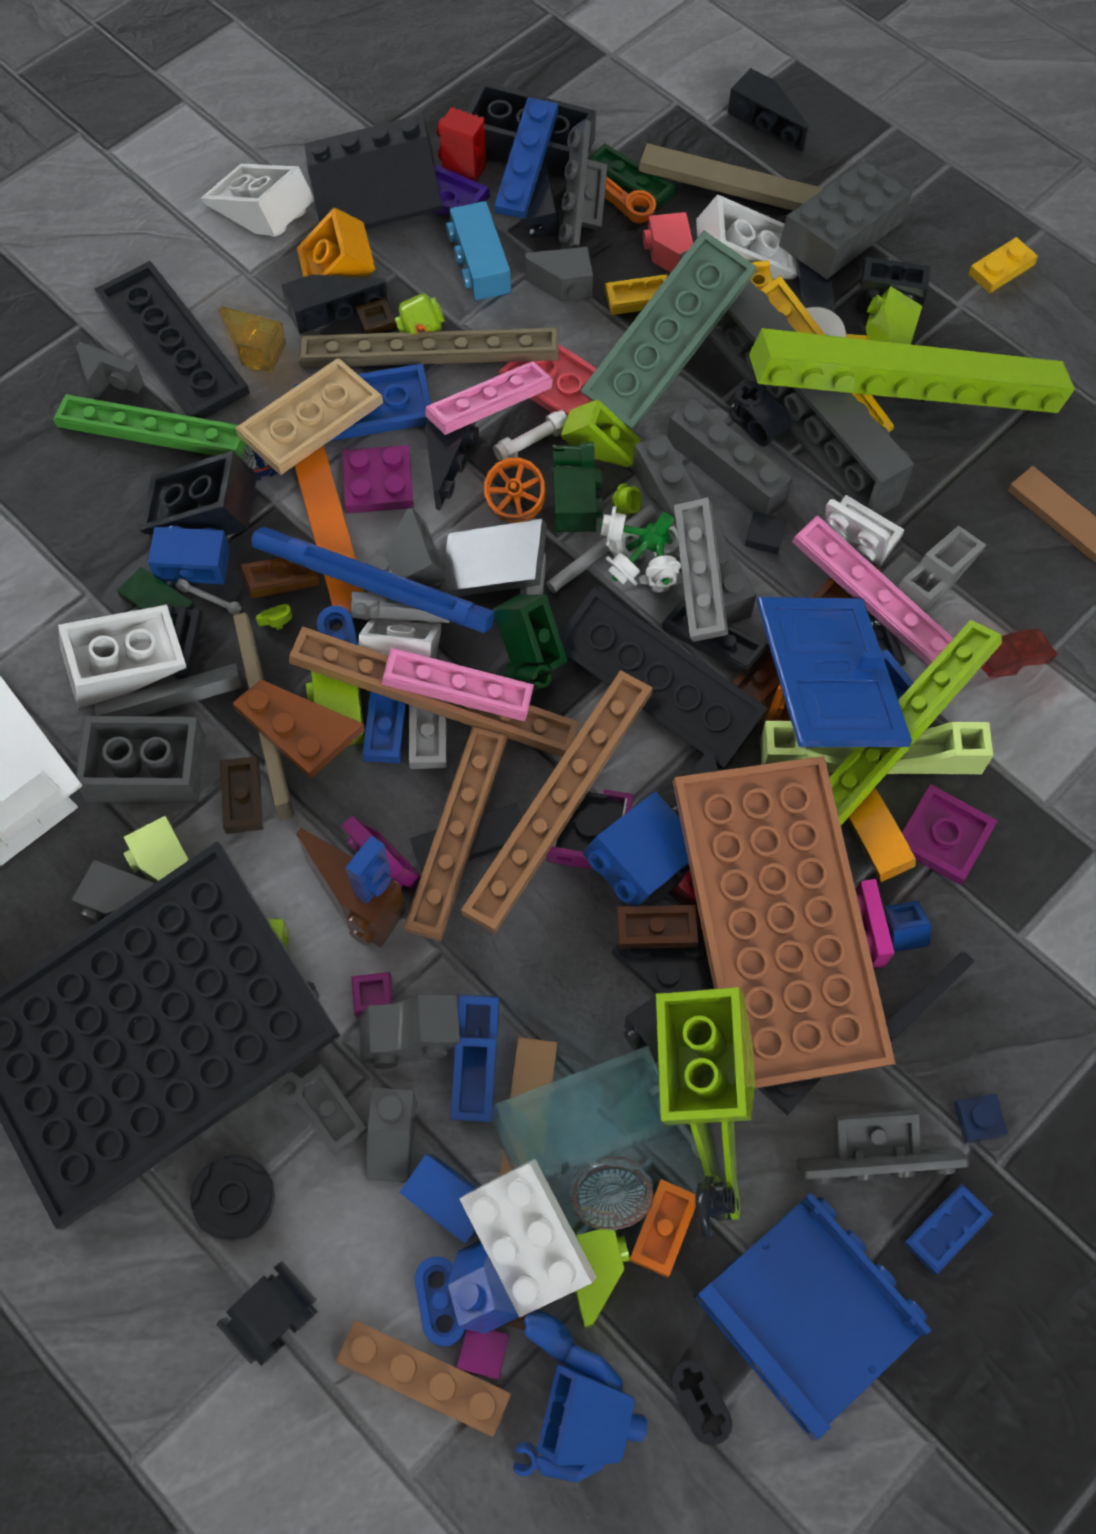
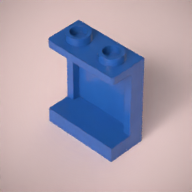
[583,791,689,906]

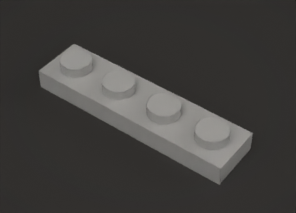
[674,497,728,642]

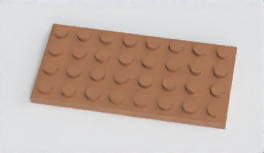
[672,756,896,1089]

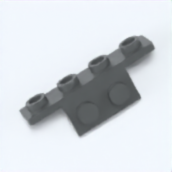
[559,119,608,249]
[797,1110,969,1184]

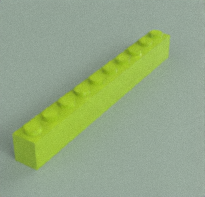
[749,328,1075,413]

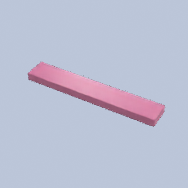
[792,515,953,666]

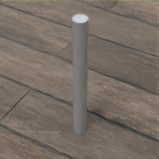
[546,504,656,593]

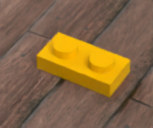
[968,237,1038,294]

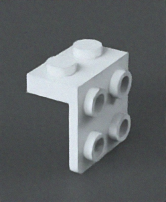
[824,495,904,567]

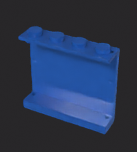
[694,1193,931,1440]

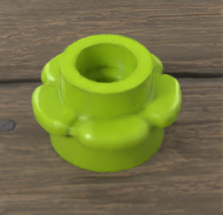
[612,483,642,517]

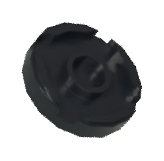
[190,1154,275,1241]

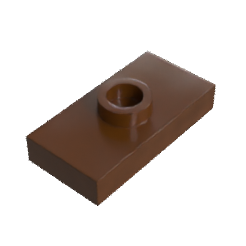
[241,557,319,599]

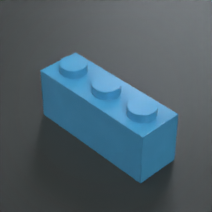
[446,201,511,301]

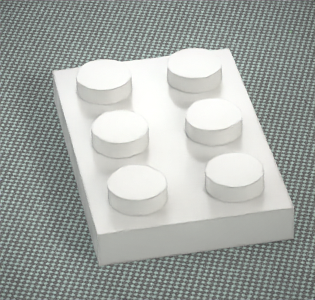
[460,1159,597,1318]

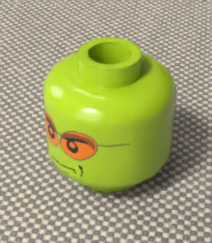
[395,293,445,334]

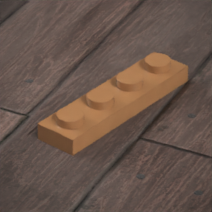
[335,1320,512,1437]

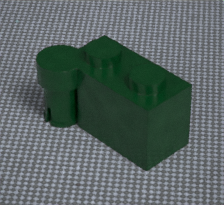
[553,441,603,532]
[493,594,568,688]

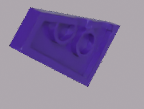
[433,164,490,215]

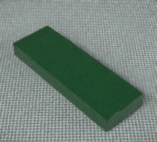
[588,143,676,212]

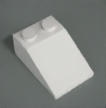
[201,164,315,237]
[696,194,798,279]
[58,605,186,708]

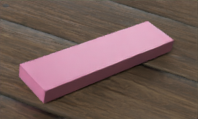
[425,361,553,435]
[381,647,534,722]

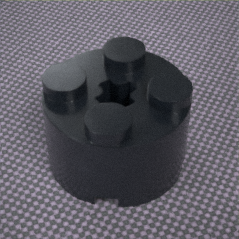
[216,1261,318,1366]

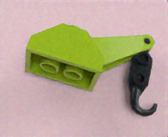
[656,987,755,1238]

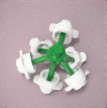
[599,506,683,593]

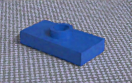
[903,1183,993,1276]

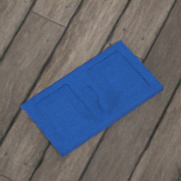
[757,597,912,748]

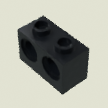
[856,257,931,317]

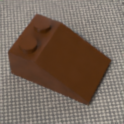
[297,828,406,948]

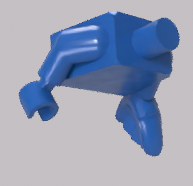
[513,1309,648,1483]

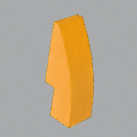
[847,788,916,882]

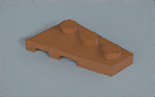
[233,679,365,779]

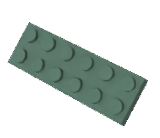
[580,230,757,432]

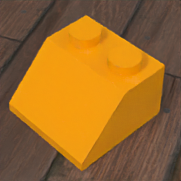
[297,207,375,277]

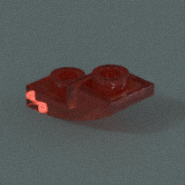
[981,628,1057,678]

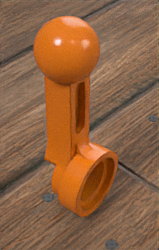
[605,177,656,223]

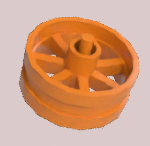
[484,458,546,523]

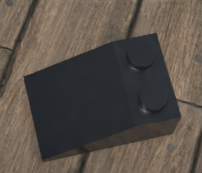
[140,451,257,536]

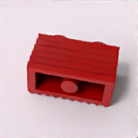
[436,107,486,182]

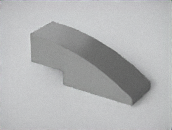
[898,525,986,613]

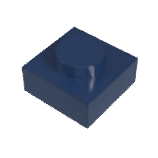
[954,1094,1008,1144]

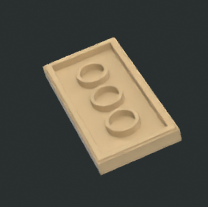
[235,358,383,475]

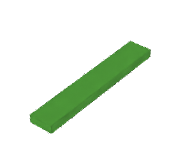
[53,394,247,458]

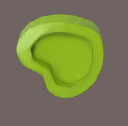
[256,604,293,630]

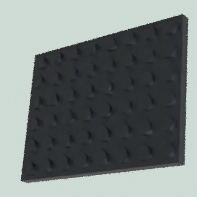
[0,841,341,1230]

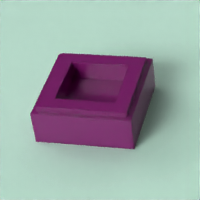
[351,972,394,1018]
[457,1329,510,1380]

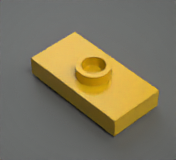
[605,274,668,315]

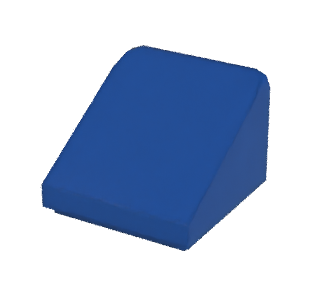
[883,901,932,952]

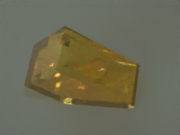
[219,306,286,373]

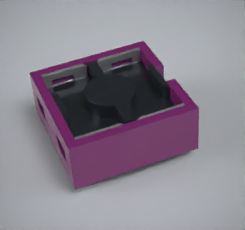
[546,789,634,870]

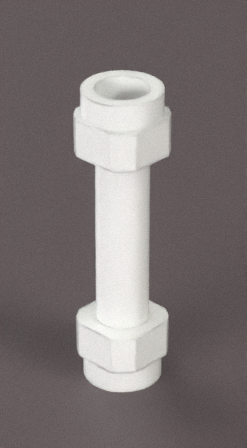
[493,410,567,462]

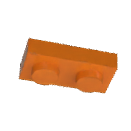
[629,1179,696,1278]

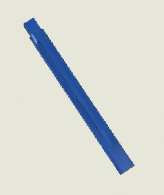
[251,527,495,633]

